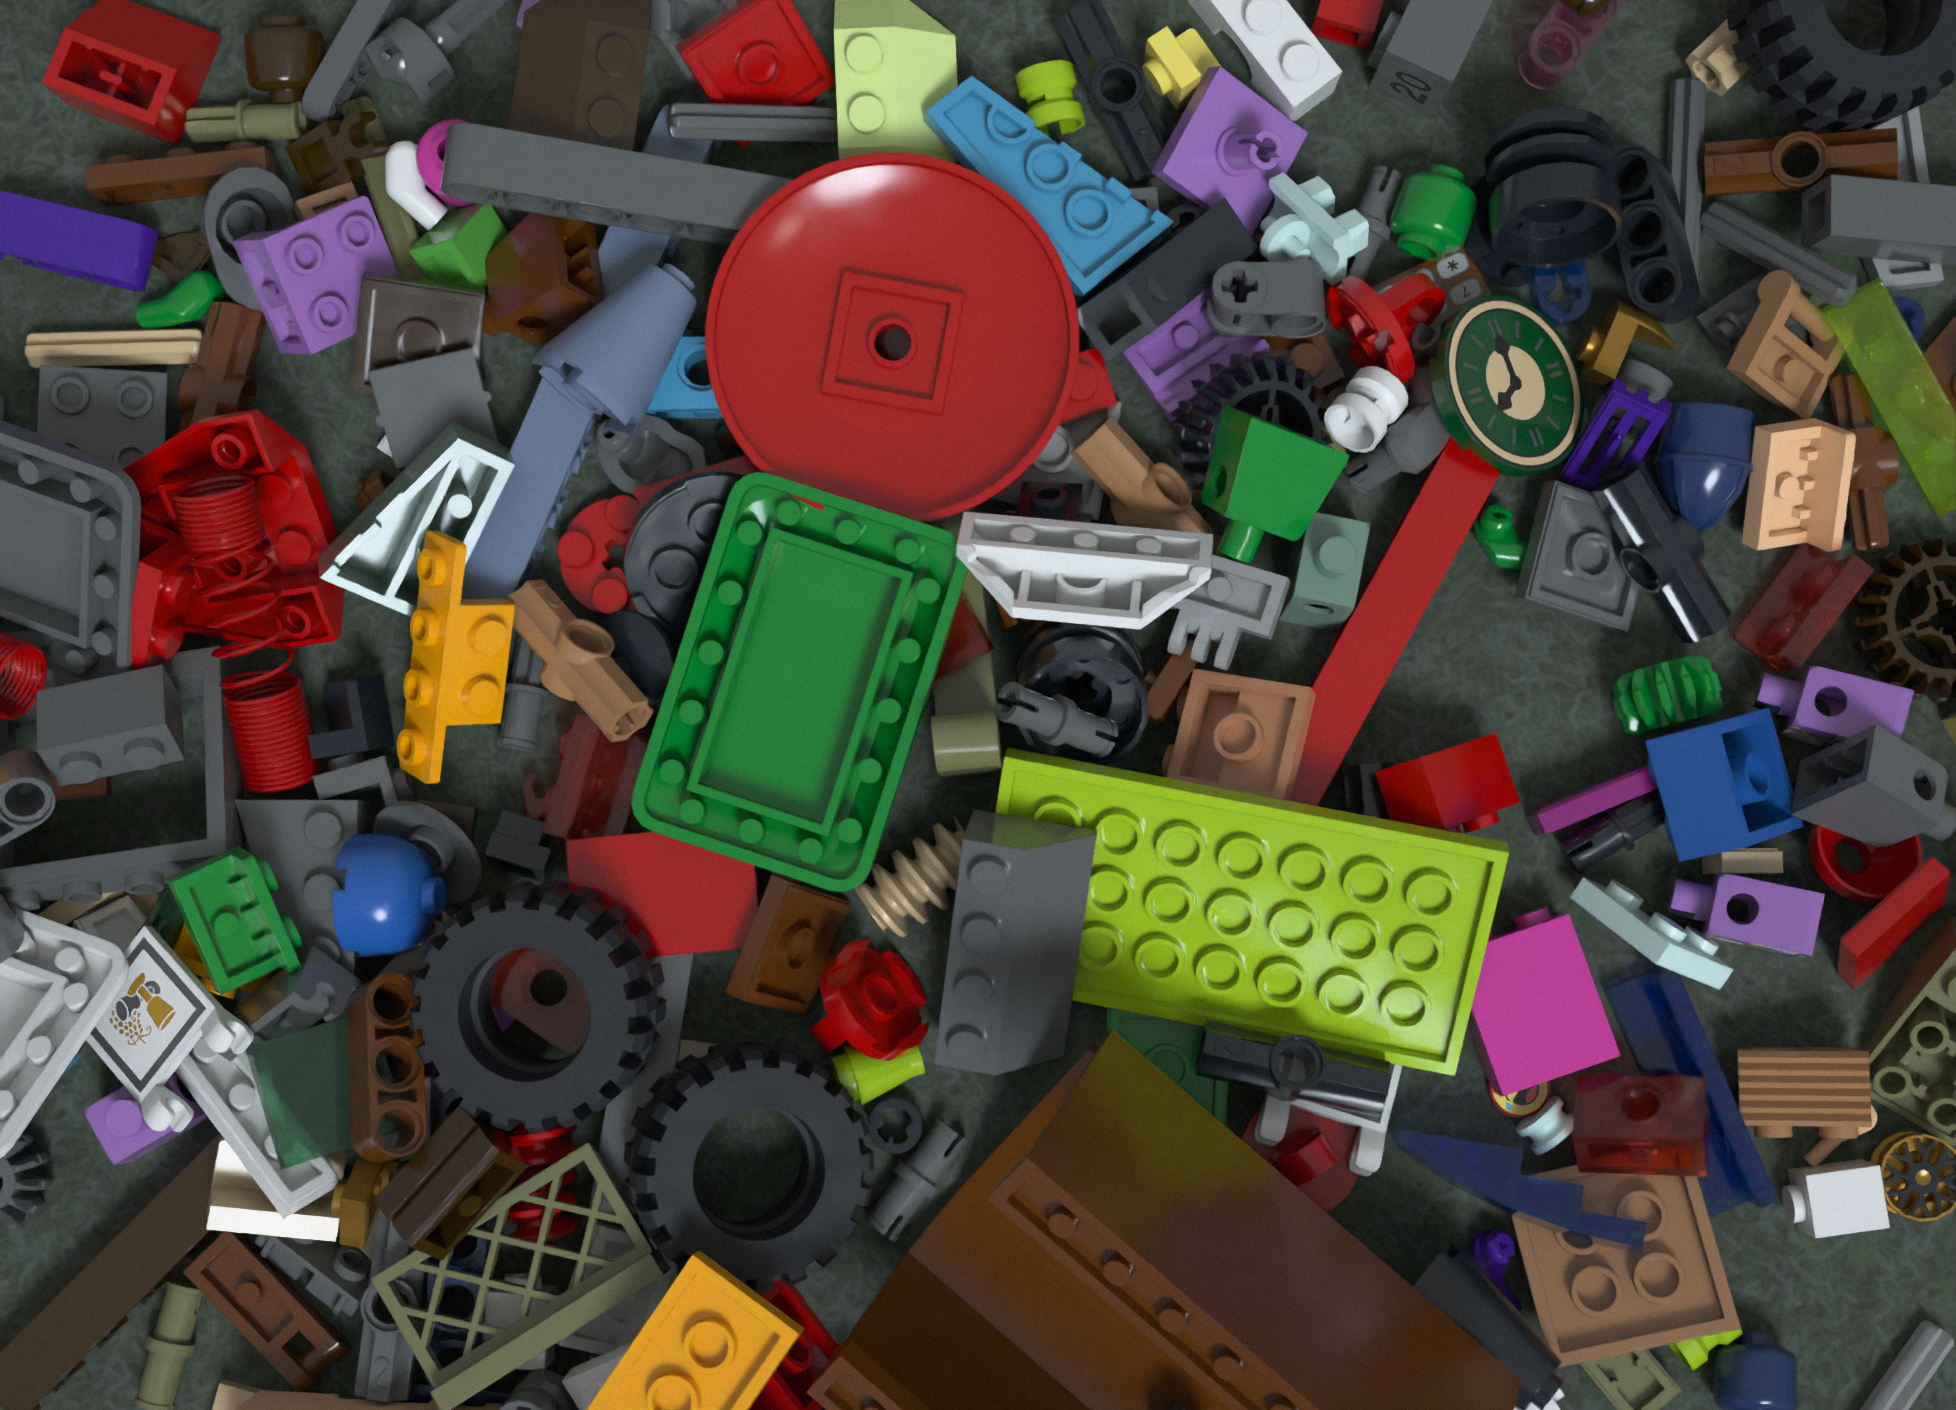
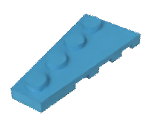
[923,75,1174,302]

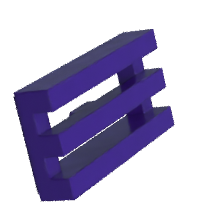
[1559,378,1672,492]

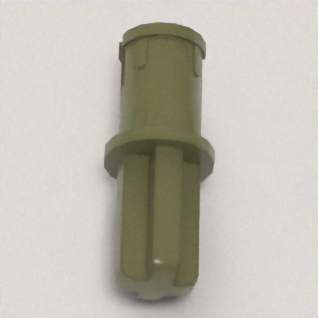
[184,98,309,144]

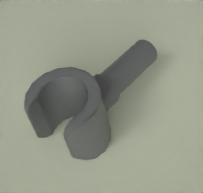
[650,0,684,33]

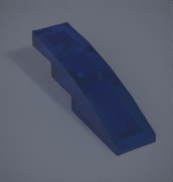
[1395,1128,1646,1254]

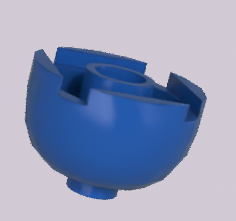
[332,834,446,957]

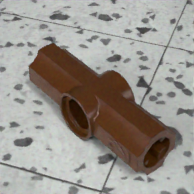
[1704,128,1898,197]
[178,301,266,434]

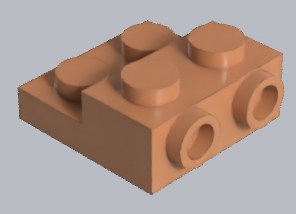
[1162,669,1316,801]

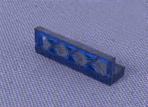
[1603,966,1779,1218]

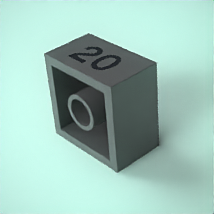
[1366,0,1493,118]

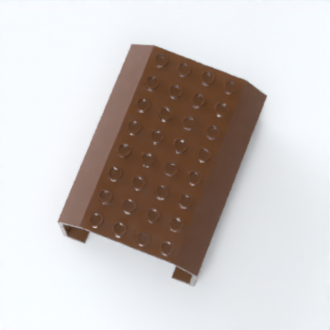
[806,1030,1522,1410]

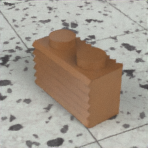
[1737,1047,1872,1139]

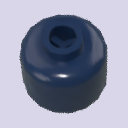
[1713,1331,1798,1410]

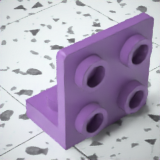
[232,196,398,355]

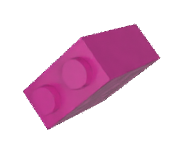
[1468,906,1621,1096]

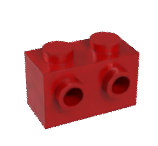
[1375,733,1520,834]

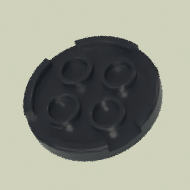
[623,471,745,645]

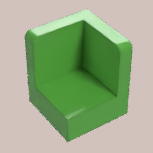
[409,203,509,289]

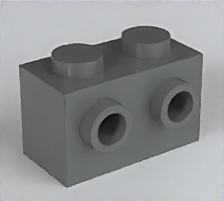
[36,664,185,787]

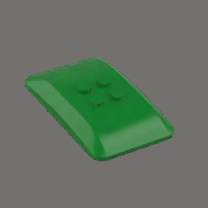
[631,472,968,892]

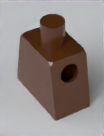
[483,213,604,345]

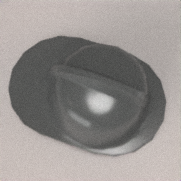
[200,167,298,313]

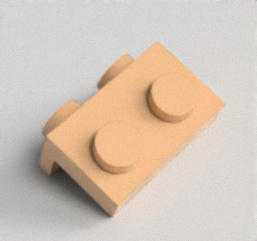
[1742,418,1856,552]

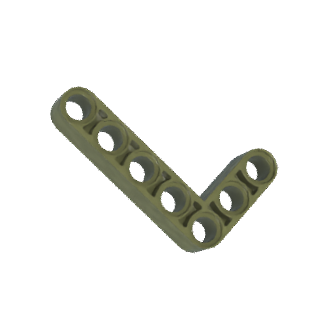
[925,508,1004,778]

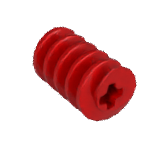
[502,1122,579,1241]

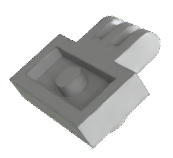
[1167,555,1291,670]

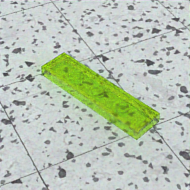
[1822,277,1956,517]

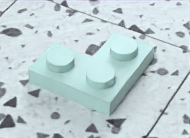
[1570,877,1734,990]

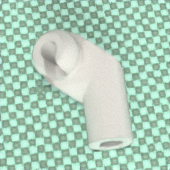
[385,140,448,231]

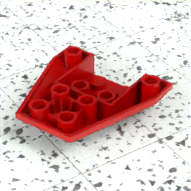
[122,409,344,649]

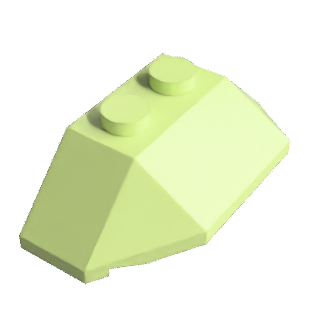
[834,0,958,163]

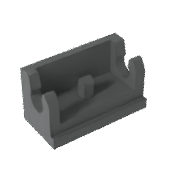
[217,945,362,1075]

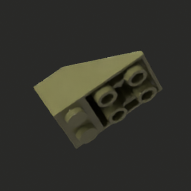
[1866,915,1956,1146]

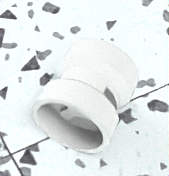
[1324,366,1408,453]

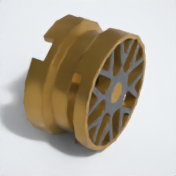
[1867,1130,1956,1222]

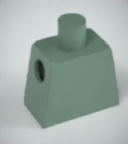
[1278,512,1370,632]

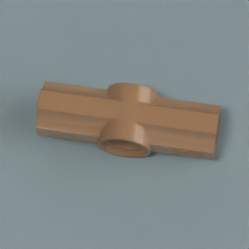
[1069,416,1229,559]
[506,579,654,742]

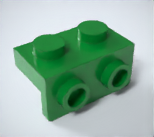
[166,846,302,995]

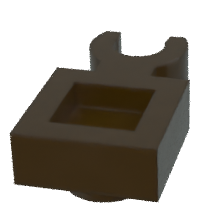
[285,111,390,196]

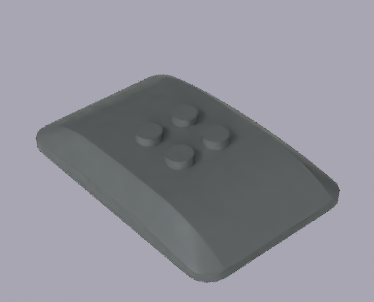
[0,420,141,685]

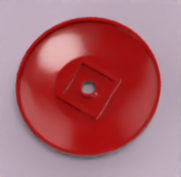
[705,153,1079,523]

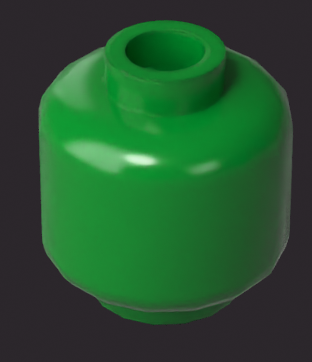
[1389,165,1478,261]

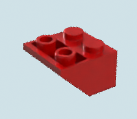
[42,0,222,147]

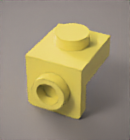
[1142,26,1221,110]

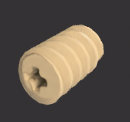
[855,815,965,938]

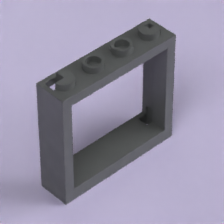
[0,646,246,912]

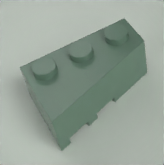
[317,422,515,617]

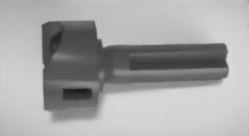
[364,0,509,109]

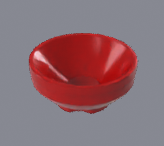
[1808,823,1922,904]

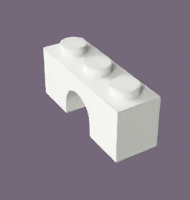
[1187,0,1342,122]

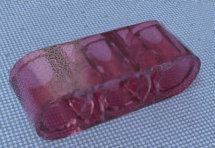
[1518,0,1627,90]

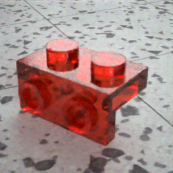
[541,713,651,840]

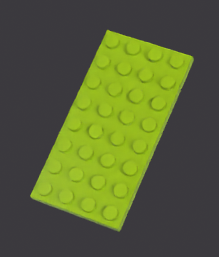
[995,748,1509,1076]

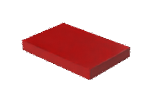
[566,832,760,958]

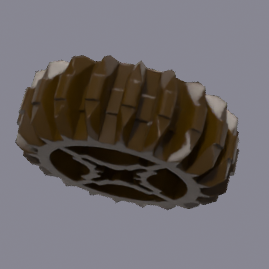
[1849,537,1956,703]

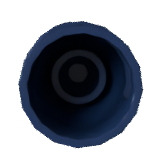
[1653,402,1756,534]

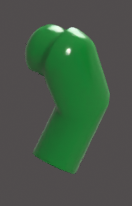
[136,270,226,329]
[1474,504,1529,571]

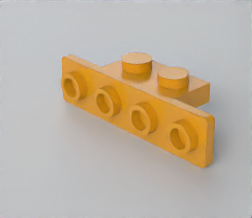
[397,531,515,784]

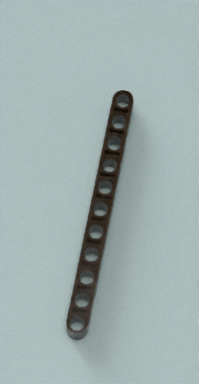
[0,903,463,1410]

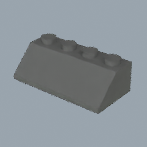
[934,809,1098,1075]

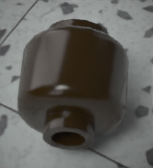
[244,15,325,104]

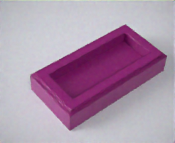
[1526,766,1658,836]

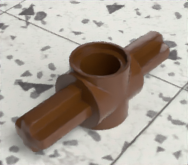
[1829,372,1899,552]

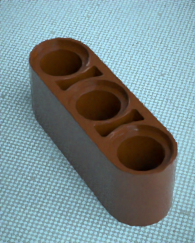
[346,972,427,1163]

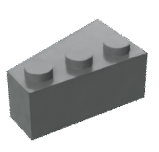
[235,800,375,984]

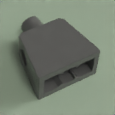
[1790,725,1956,847]

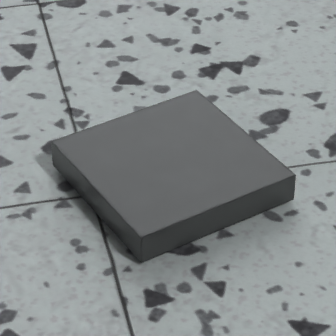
[1514,480,1639,632]

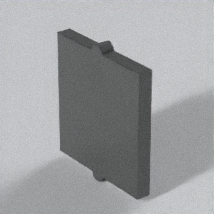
[368,347,500,469]

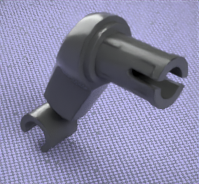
[1345,320,1451,494]

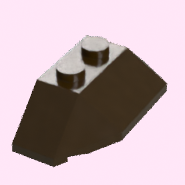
[508,0,652,151]

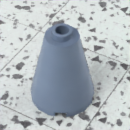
[531,263,697,438]

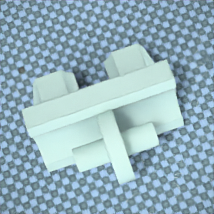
[1260,172,1369,286]

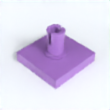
[1151,66,1308,236]

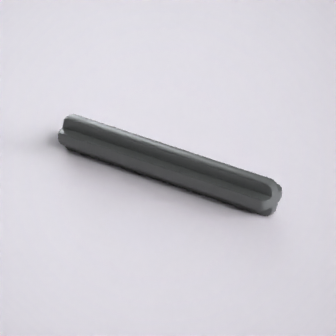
[1660,77,1706,302]

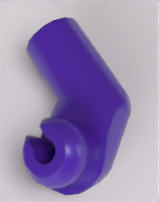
[1470,1230,1523,1311]

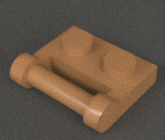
[1726,270,1852,420]

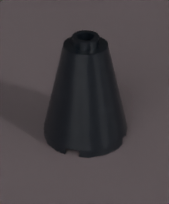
[1413,1239,1565,1410]

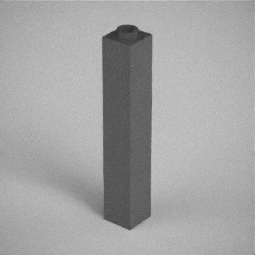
[1801,174,1956,266]

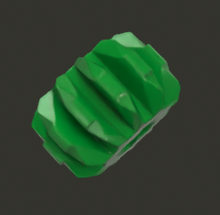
[1612,655,1723,736]

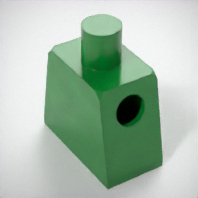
[1201,405,1350,564]

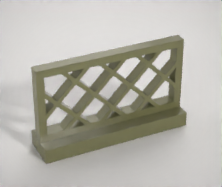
[371,1142,671,1410]

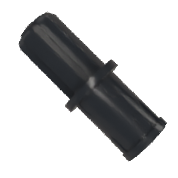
[1558,788,1666,875]

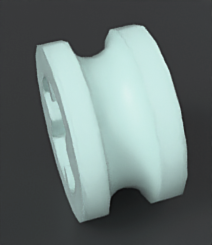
[1515,1095,1579,1155]

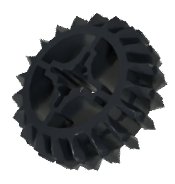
[1171,351,1334,500]

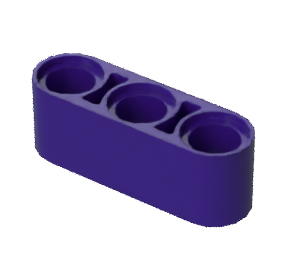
[0,191,160,292]

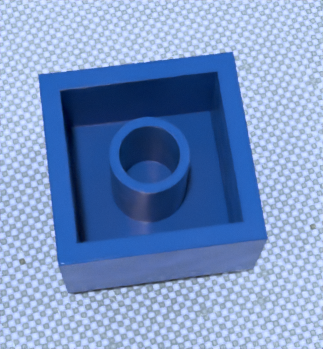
[1645,708,1803,862]

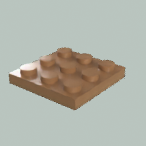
[1502,1140,1741,1368]

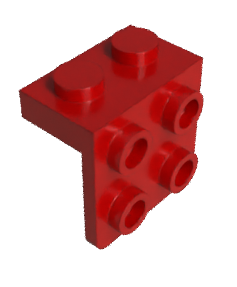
[132,518,198,671]

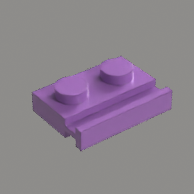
[1121,285,1270,422]

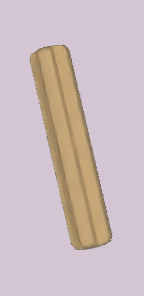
[25,328,204,368]

